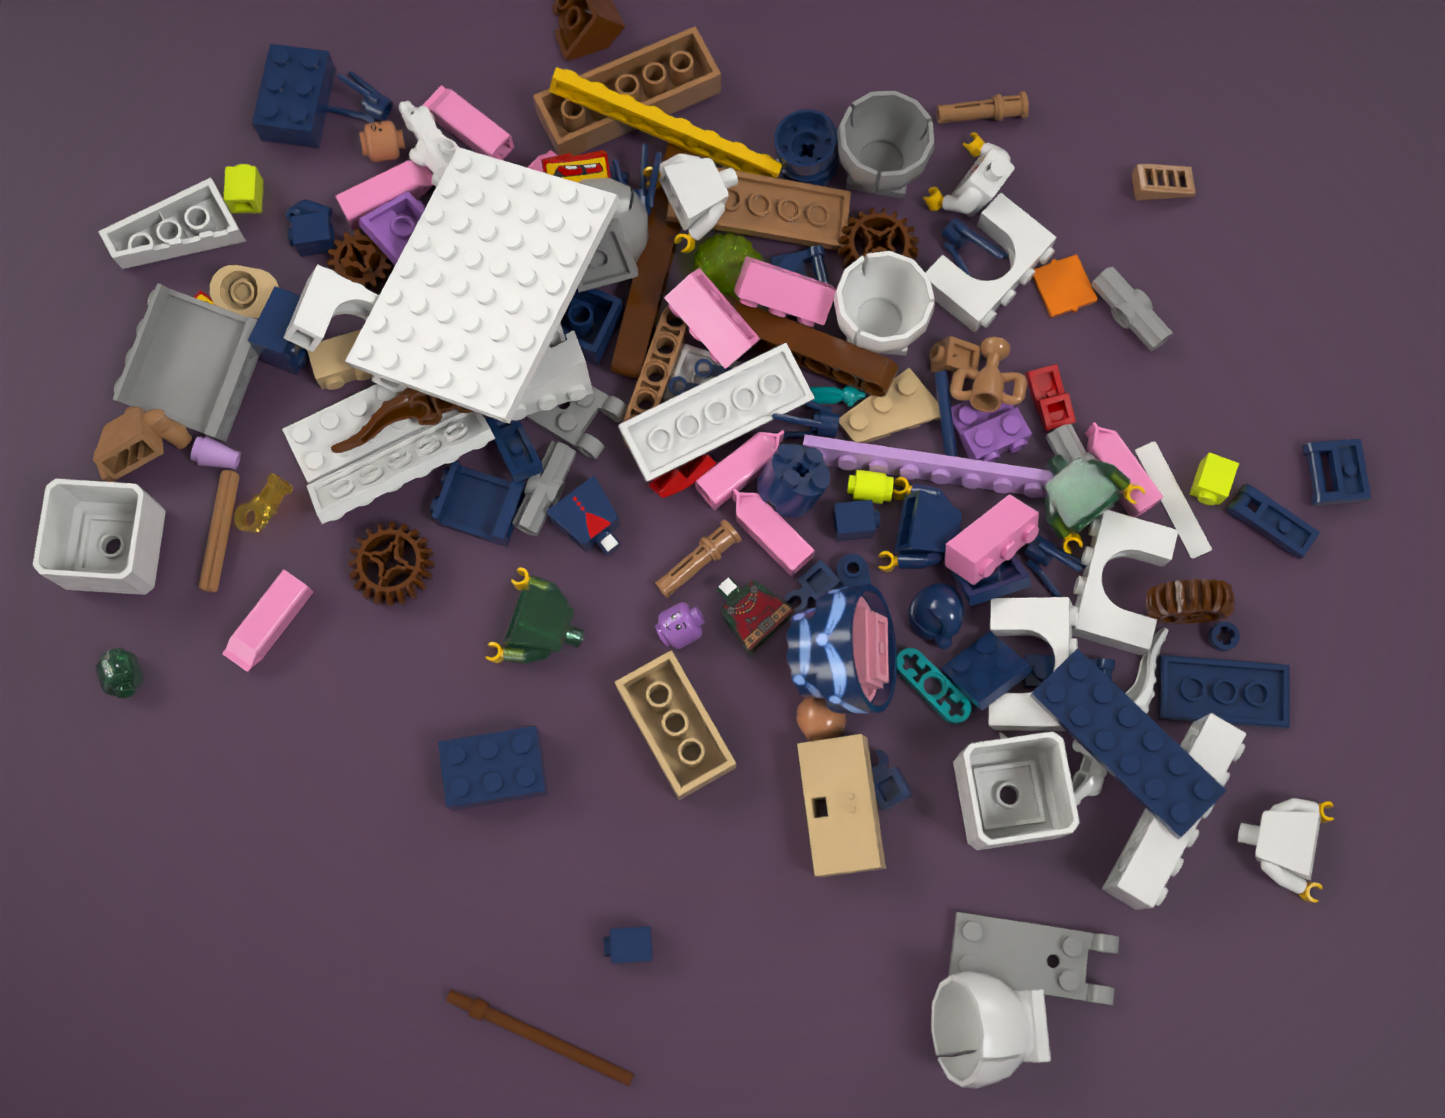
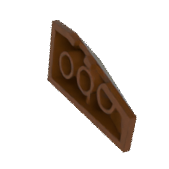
[552,0,625,61]

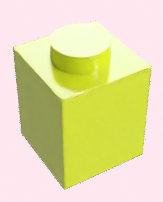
[224,164,263,213]
[1189,452,1239,505]

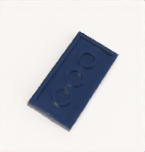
[1158,655,1290,730]

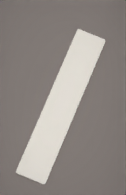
[1135,441,1212,559]

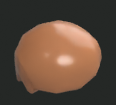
[796,698,846,742]

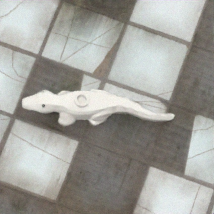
[398,101,458,187]
[1072,627,1168,806]

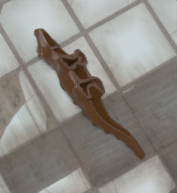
[331,387,474,453]

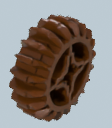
[838,207,919,272]
[348,521,435,607]
[1145,578,1235,625]

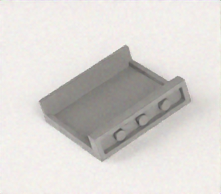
[113,283,259,442]

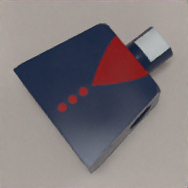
[546,475,621,556]

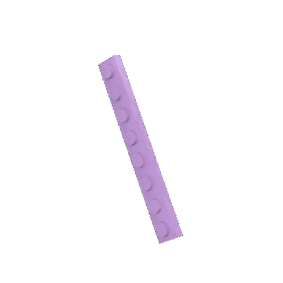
[803,435,1054,498]

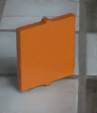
[1033,254,1098,318]

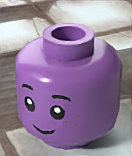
[655,602,705,649]

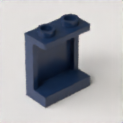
[430,461,526,547]

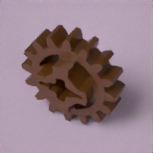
[327,229,393,292]

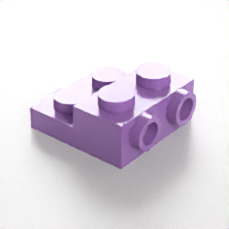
[359,191,425,265]
[951,391,1032,462]

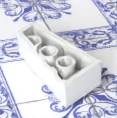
[98,178,246,269]

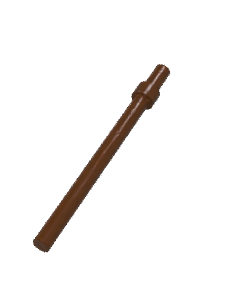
[446,989,635,1086]

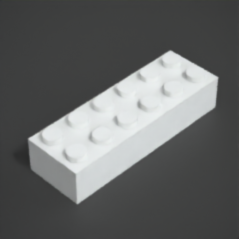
[1102,713,1246,910]

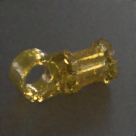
[234,473,293,533]

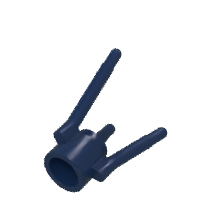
[326,71,393,123]
[612,143,662,215]
[941,218,1008,278]
[770,401,839,438]
[1024,535,1086,597]

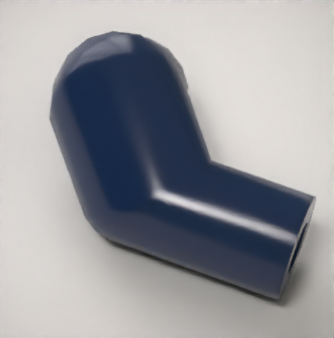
[286,199,333,223]

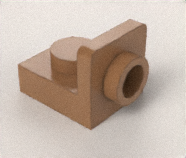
[930,336,980,373]

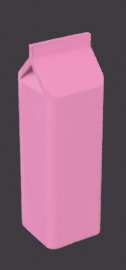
[422,85,514,160]
[335,161,434,230]
[1085,422,1164,518]
[695,430,784,510]
[732,488,815,577]
[222,569,314,672]

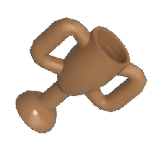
[950,337,1027,412]

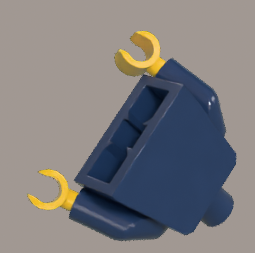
[878,477,963,573]

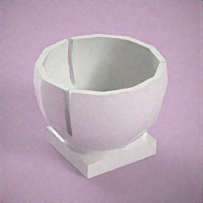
[833,251,935,356]
[931,972,1050,1088]

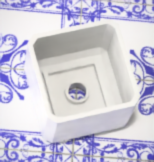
[33,479,166,595]
[953,732,1080,850]

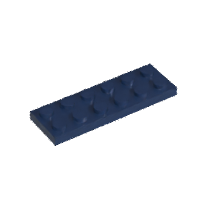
[1030,648,1227,839]

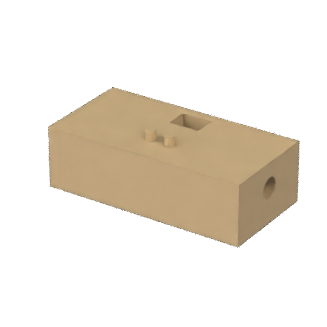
[797,734,886,877]

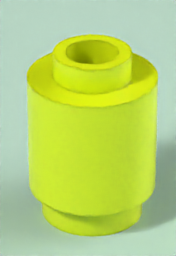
[847,469,894,504]

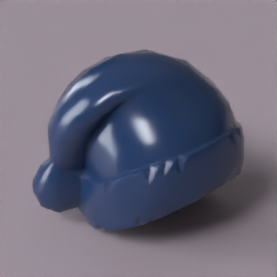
[907,583,965,649]

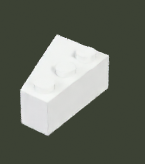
[512,330,593,421]

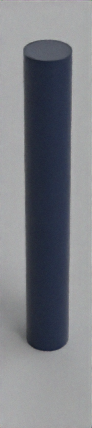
[934,371,957,457]

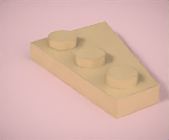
[838,368,940,443]

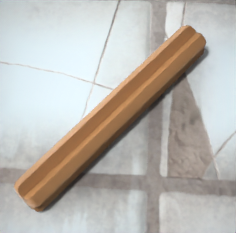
[199,470,239,592]

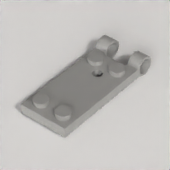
[525,385,628,460]
[948,912,1119,1005]

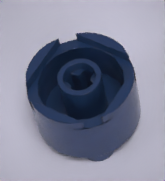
[757,444,830,518]

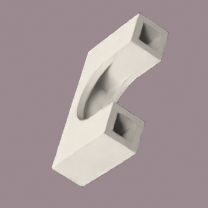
[926,193,1057,333]
[284,264,406,393]
[1072,509,1179,656]
[989,597,1078,731]

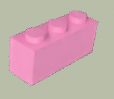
[734,256,836,327]
[664,268,760,369]
[945,494,1039,585]

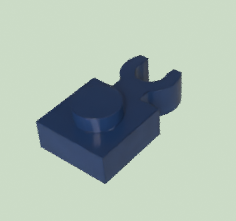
[784,559,843,613]
[871,749,914,812]

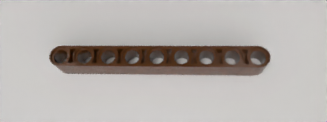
[611,142,699,379]

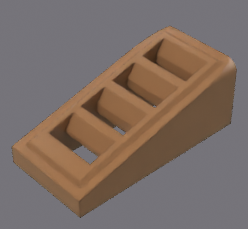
[1131,164,1196,201]

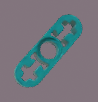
[897,648,971,725]

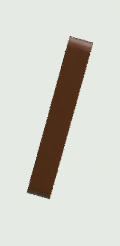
[722,294,899,397]

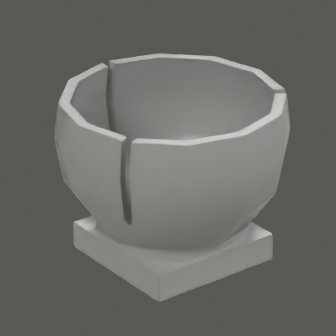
[837,91,934,199]
[577,178,649,292]

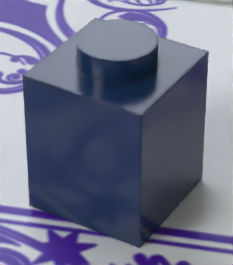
[287,211,336,257]
[832,500,880,542]
[604,926,653,964]

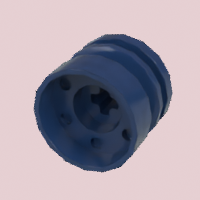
[774,109,839,186]

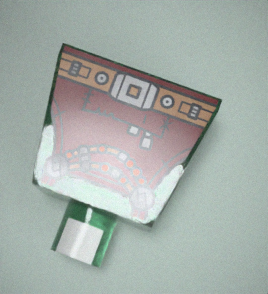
[717,577,794,657]

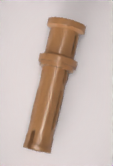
[936,91,1028,124]
[655,519,742,598]

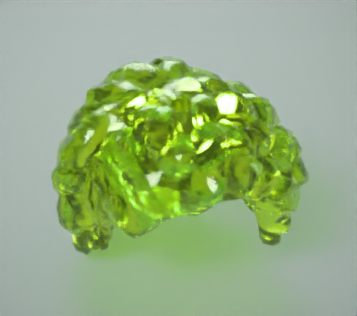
[694,233,766,300]

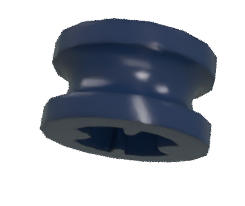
[1208,622,1240,651]

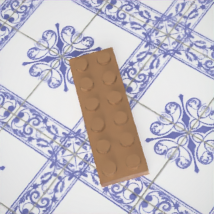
[666,167,851,251]

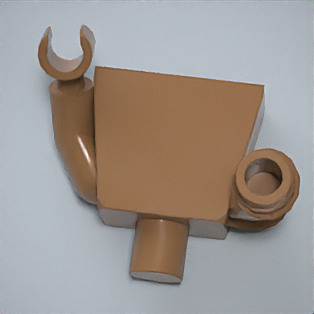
[93,406,192,482]

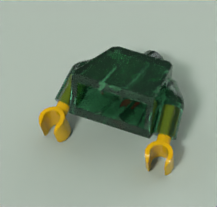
[1044,454,1145,554]
[485,567,585,664]

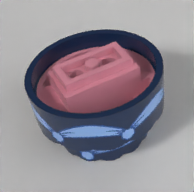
[787,584,897,714]

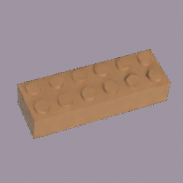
[533,26,721,156]

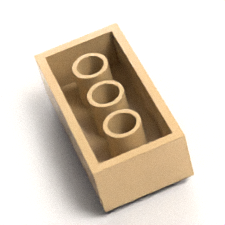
[615,650,736,800]

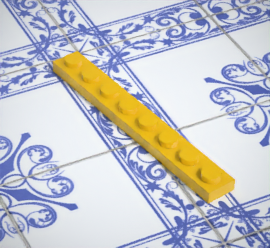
[549,67,783,178]

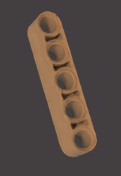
[622,306,689,449]

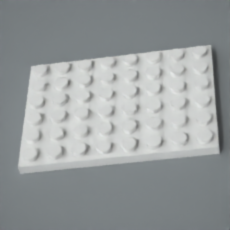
[345,147,620,424]

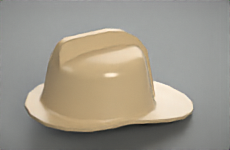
[210,265,279,318]

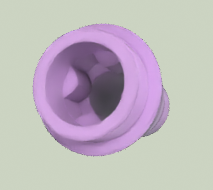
[191,436,241,470]

